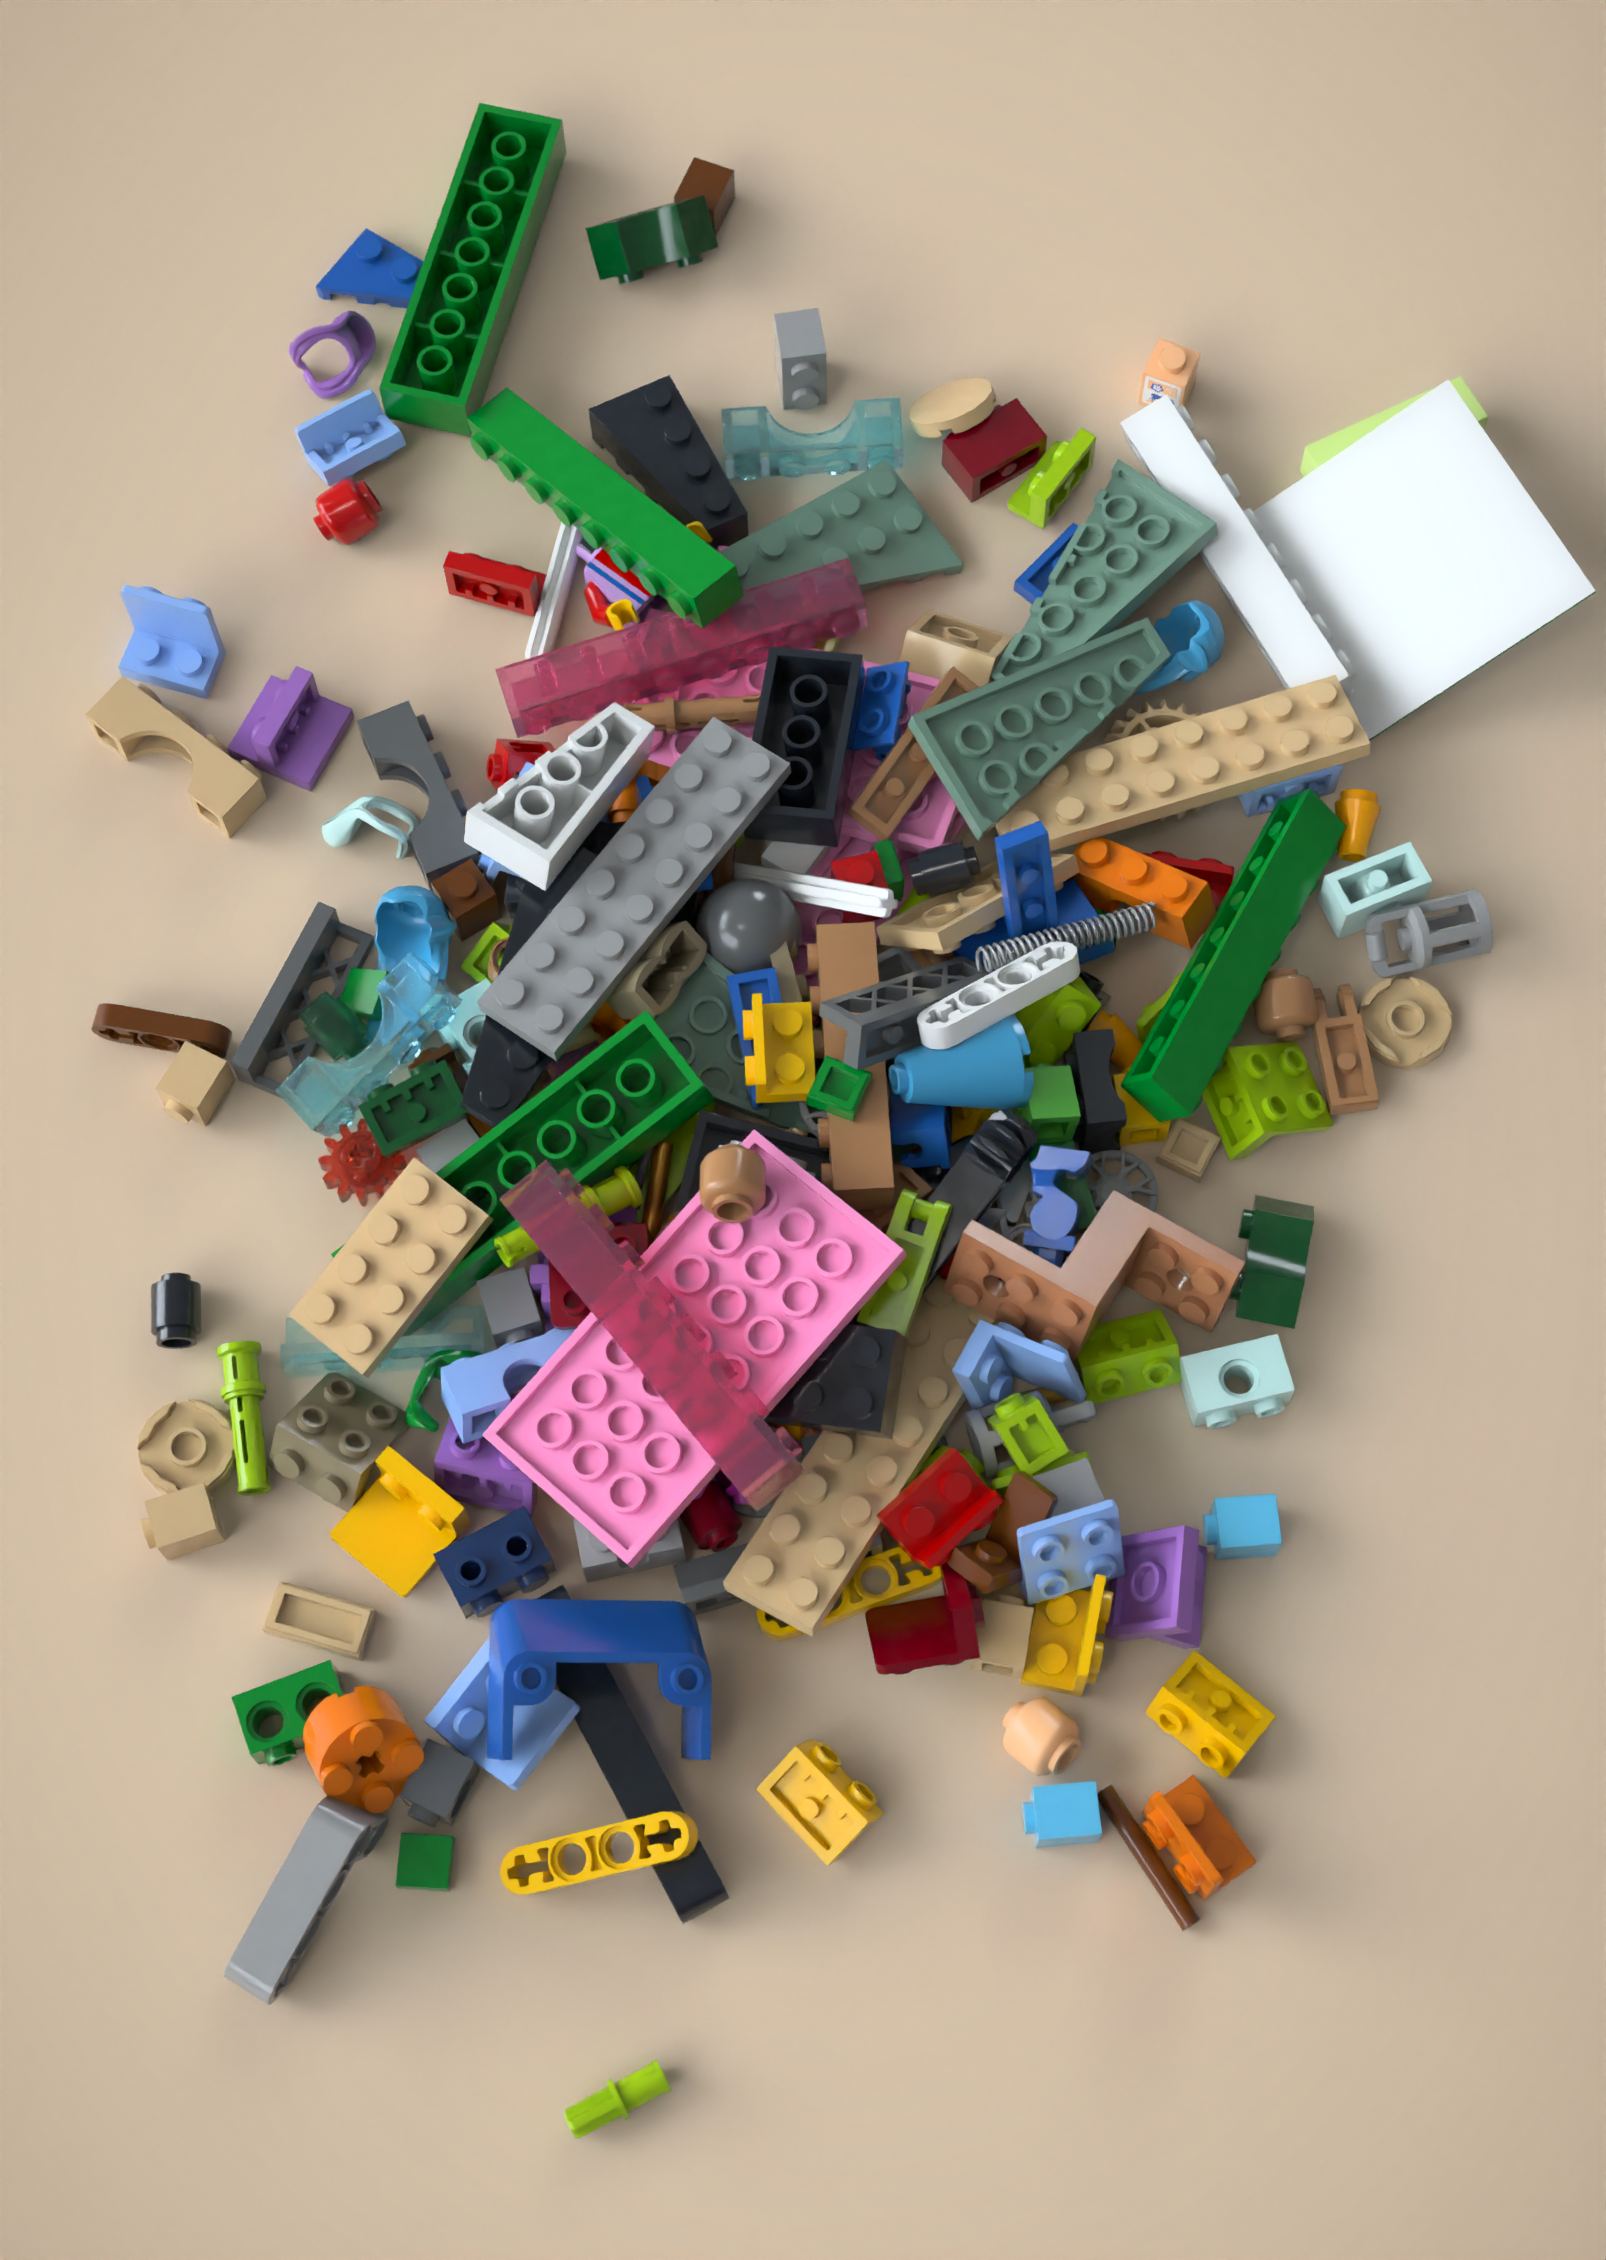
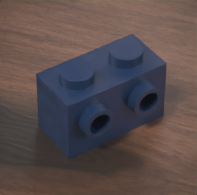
[433,1506,556,1618]

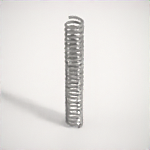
[975,901,1157,973]

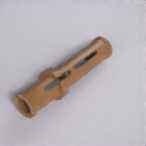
[623,694,761,735]

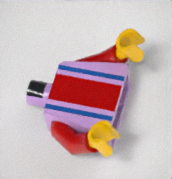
[576,522,712,639]

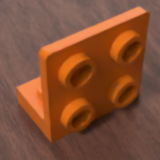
[1141,1774,1257,1900]

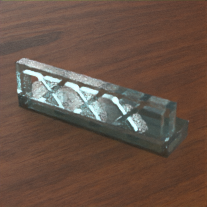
[280,1305,485,1378]

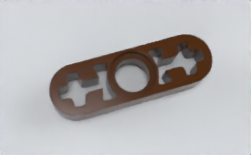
[91,1003,232,1059]

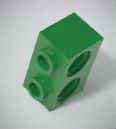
[231,1660,346,1767]

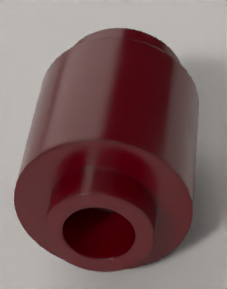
[679,1480,742,1552]

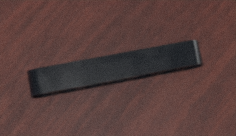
[536,1584,729,1924]

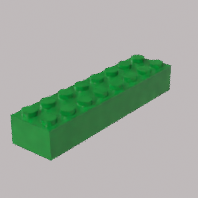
[379,103,566,437]
[331,1010,715,1341]

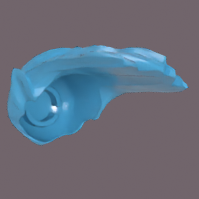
[1132,599,1224,696]
[366,885,457,1055]

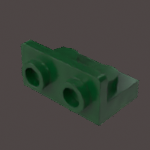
[358,1060,471,1160]

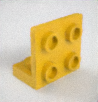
[330,1446,471,1598]
[1020,1574,1113,1697]

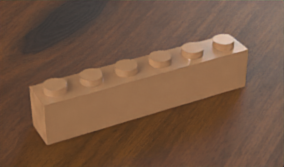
[807,922,894,1210]

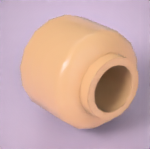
[1003,1697,1081,1776]

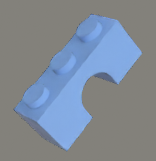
[441,1328,576,1443]

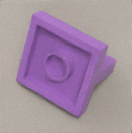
[227,666,355,792]
[1105,1525,1207,1649]

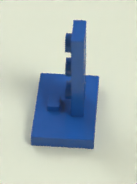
[952,821,1114,972]

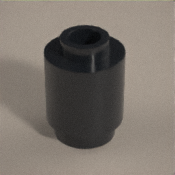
[908,839,981,897]
[151,1273,201,1349]

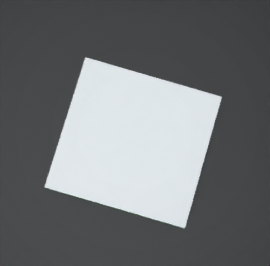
[1253,379,1596,741]

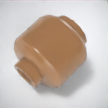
[1253,968,1319,1042]
[700,1144,766,1223]

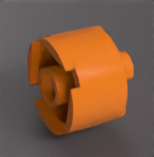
[303,1686,424,1814]

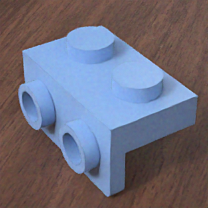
[295,389,406,487]

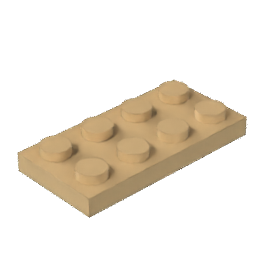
[876,853,1080,954]
[289,1157,494,1378]

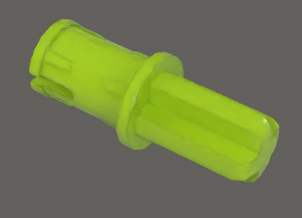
[564,2059,672,2138]

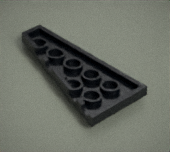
[460,845,597,1129]

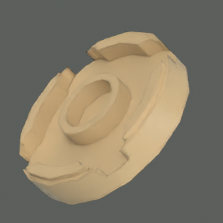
[908,377,996,439]
[1357,976,1453,1069]
[137,1399,236,1494]

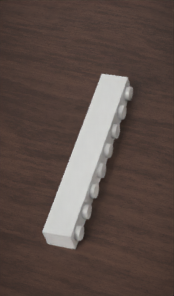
[1120,394,1355,696]

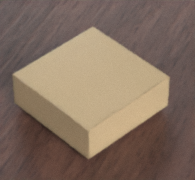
[1155,1118,1221,1183]

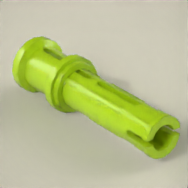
[494,1165,643,1268]
[216,1340,271,1496]

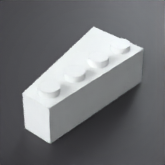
[464,702,655,891]

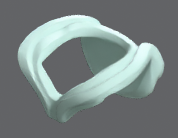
[322,795,420,860]

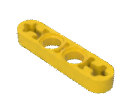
[757,1546,942,1641]
[500,1811,698,1895]

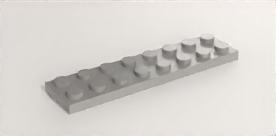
[477,717,791,1061]

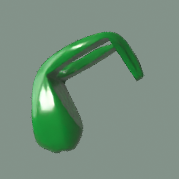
[404,1349,482,1432]

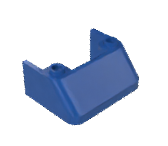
[487,1599,712,1760]

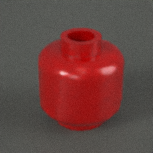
[313,478,383,546]

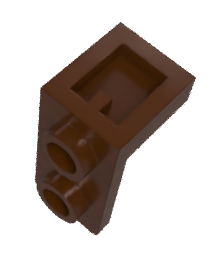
[947,1471,1058,1594]

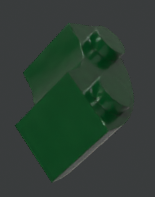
[585,195,718,284]
[1229,1195,1314,1329]

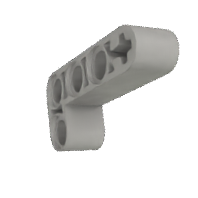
[224,1796,388,2005]

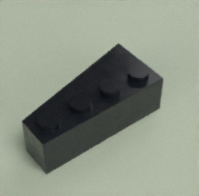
[588,375,749,550]

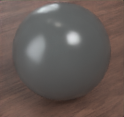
[695,878,803,974]

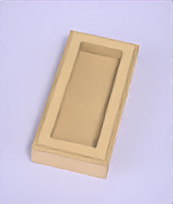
[262,1581,378,1661]

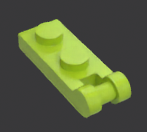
[857,1188,952,1338]

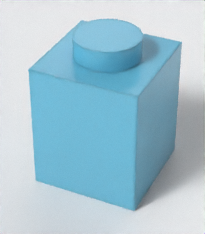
[1203,1494,1282,1560]
[1022,1781,1102,1848]

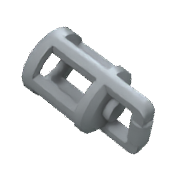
[1365,889,1493,977]
[964,1390,1097,1479]

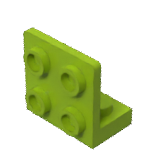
[1202,1042,1333,1160]

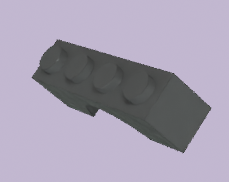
[357,701,483,893]

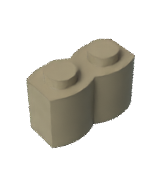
[606,921,707,1020]

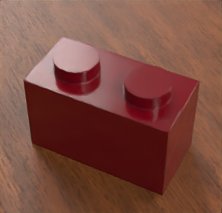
[941,398,1047,503]

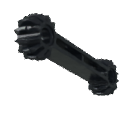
[848,1109,1038,1327]

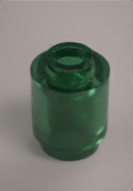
[298,991,370,1062]

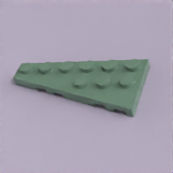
[991,459,1218,682]
[684,460,964,626]
[908,617,1171,841]
[651,952,918,1165]

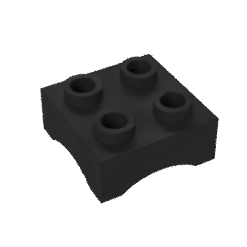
[1064,1028,1127,1155]

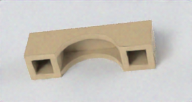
[85,676,267,838]

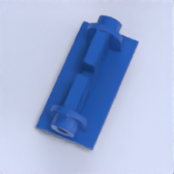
[853,661,912,761]

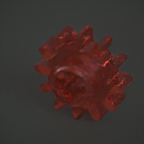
[318,1119,407,1207]

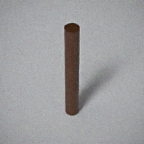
[1097,1785,1200,1931]

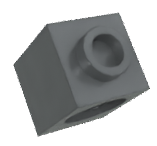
[399,1739,480,1828]

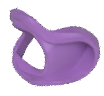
[289,311,376,398]

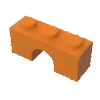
[1067,836,1216,950]

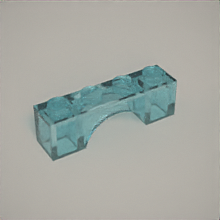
[721,398,904,481]
[275,952,463,1138]

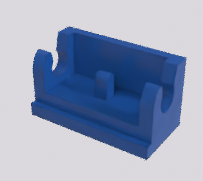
[890,1091,953,1169]

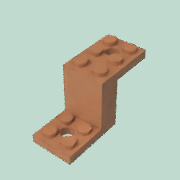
[943,1190,1246,1363]

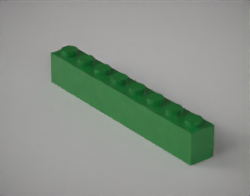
[466,388,744,629]
[1120,789,1346,1122]

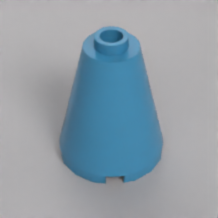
[889,1014,1034,1110]

